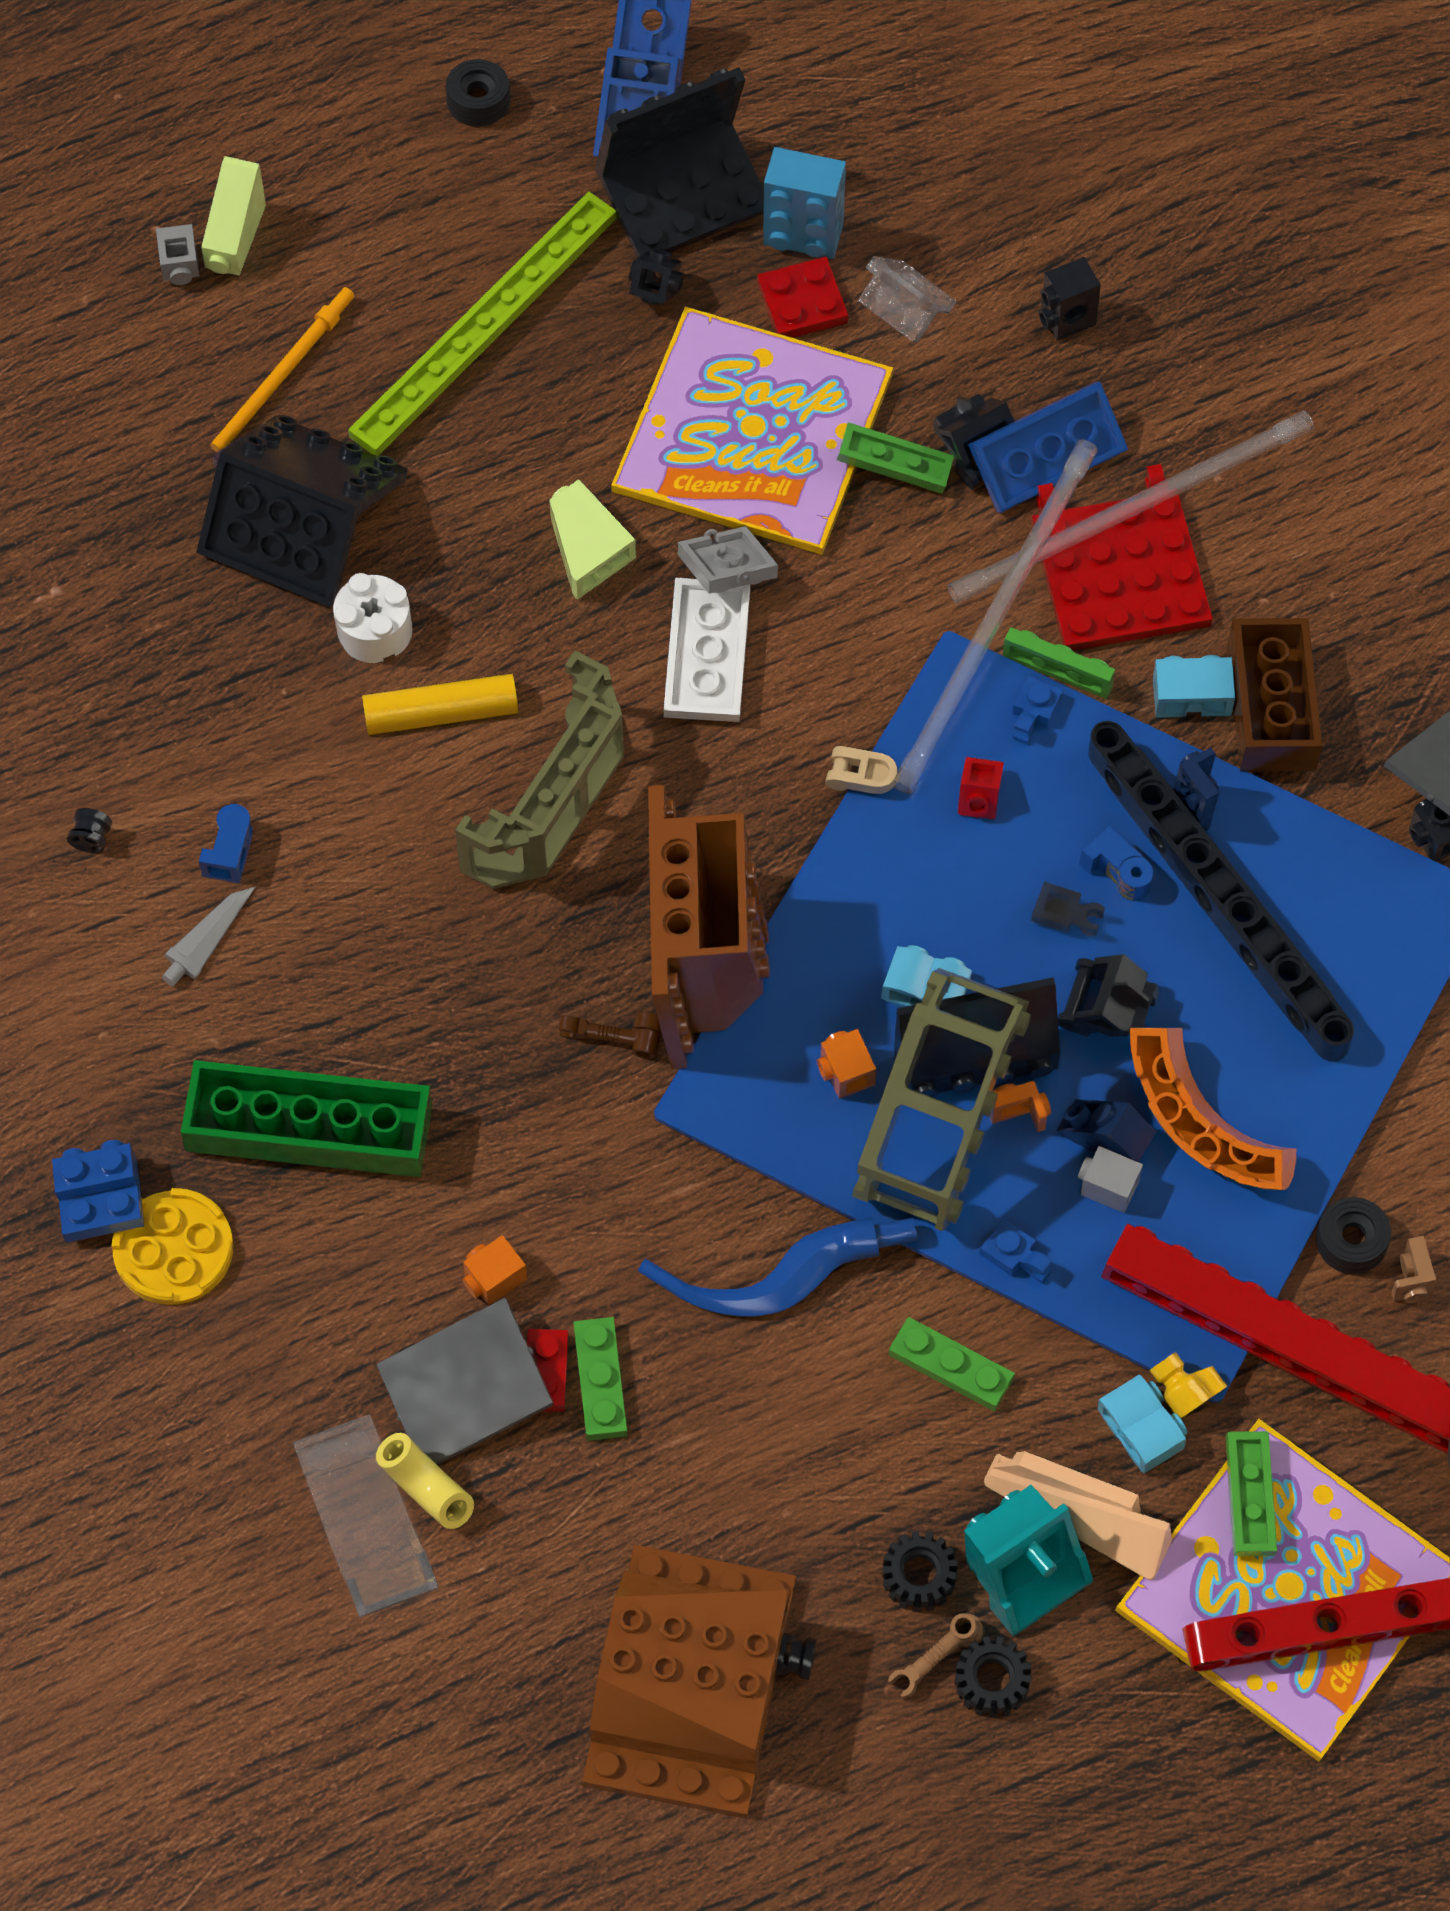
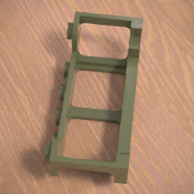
[455,651,624,889]
[852,968,1031,1231]

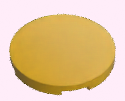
[112,1188,233,1305]

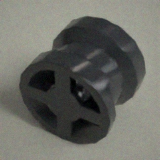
[67,808,112,854]
[776,1633,817,1680]

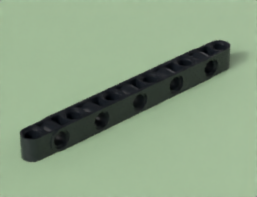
[1088,721,1354,1061]

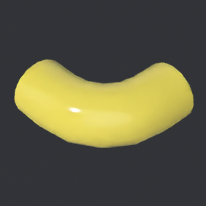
[376,1433,474,1529]

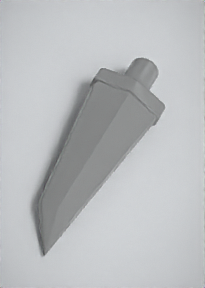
[162,887,255,986]

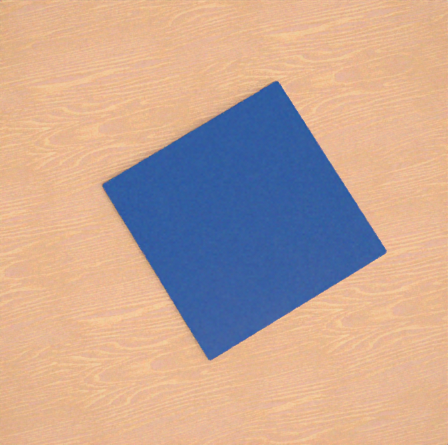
[654,631,1450,1403]

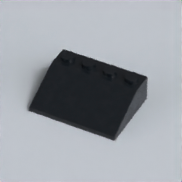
[893,977,1060,1097]

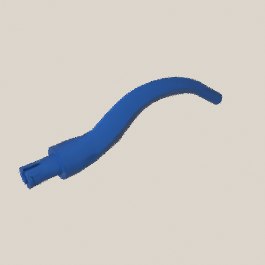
[638,1217,918,1317]

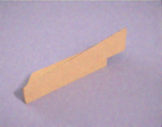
[984,1451,1172,1580]

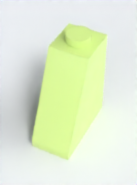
[201,156,266,276]
[550,479,636,600]

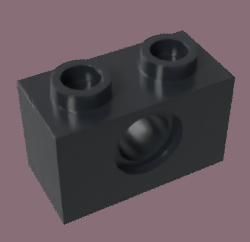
[1038,257,1101,341]

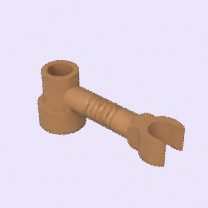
[888,1613,985,1699]

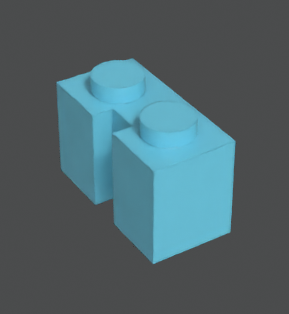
[1153,655,1235,718]

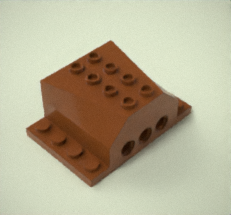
[648,785,770,1069]
[582,1544,796,1819]

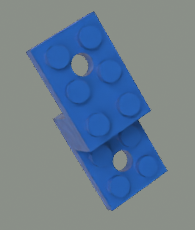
[593,0,692,157]

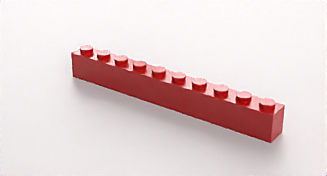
[1101,1223,1450,1454]

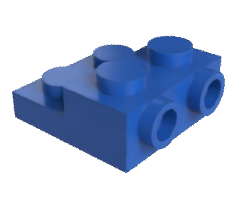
[52,1140,144,1243]

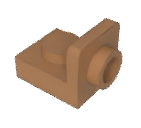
[1391,1236,1436,1303]

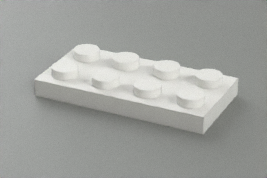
[664,578,750,722]

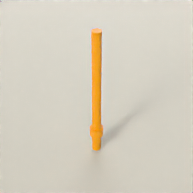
[210,287,355,454]

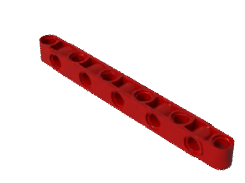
[1182,1578,1450,1672]

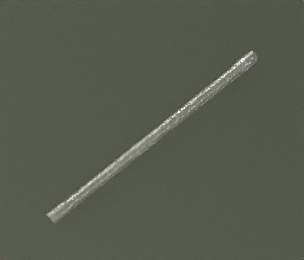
[947,410,1314,604]
[894,439,1098,794]

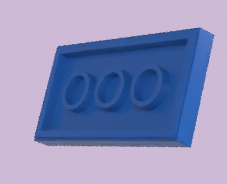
[968,382,1129,513]

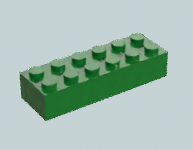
[181,1060,433,1177]

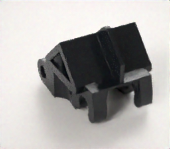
[933,393,1015,489]
[1058,954,1159,1037]

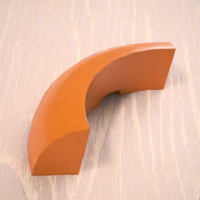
[1130,1028,1297,1190]

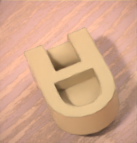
[825,746,897,794]

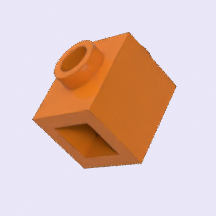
[817,1029,876,1099]
[462,1235,528,1306]

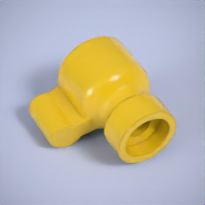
[1149,1352,1227,1419]

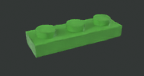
[837,422,954,494]
[1003,627,1115,699]
[573,1317,627,1441]
[888,1317,1015,1412]
[1225,1431,1277,1556]

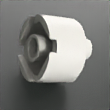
[333,573,412,663]

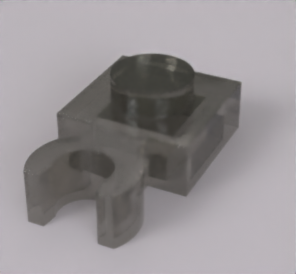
[1031,882,1105,936]

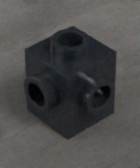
[629,249,684,305]
[1409,799,1450,862]

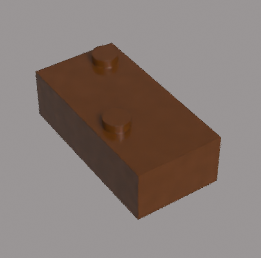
[1227,618,1323,772]

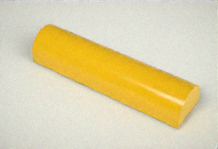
[362,673,518,735]

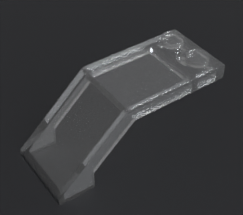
[293,1414,439,1618]

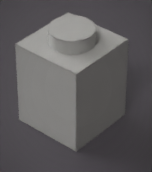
[1078,1146,1143,1213]

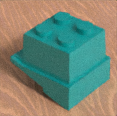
[964,1485,1093,1637]

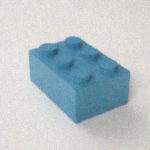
[763,147,846,259]

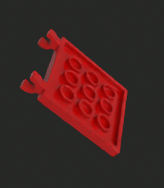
[1031,464,1213,651]

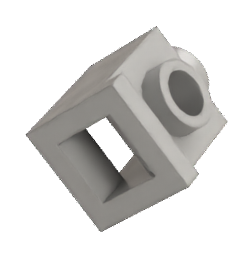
[156,224,200,285]

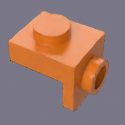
[990,1081,1051,1132]

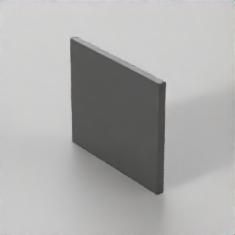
[1384,711,1450,816]
[376,1298,555,1465]

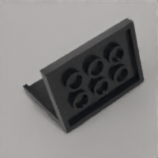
[595,67,764,258]
[196,415,408,607]

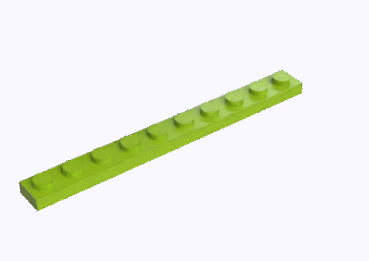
[348,192,617,456]

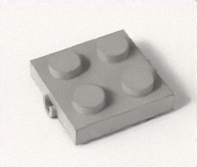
[678,526,778,594]

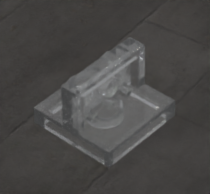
[858,256,957,343]

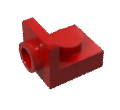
[958,757,1004,819]

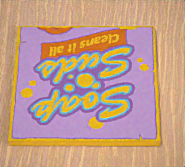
[611,307,893,555]
[1115,1419,1450,1762]

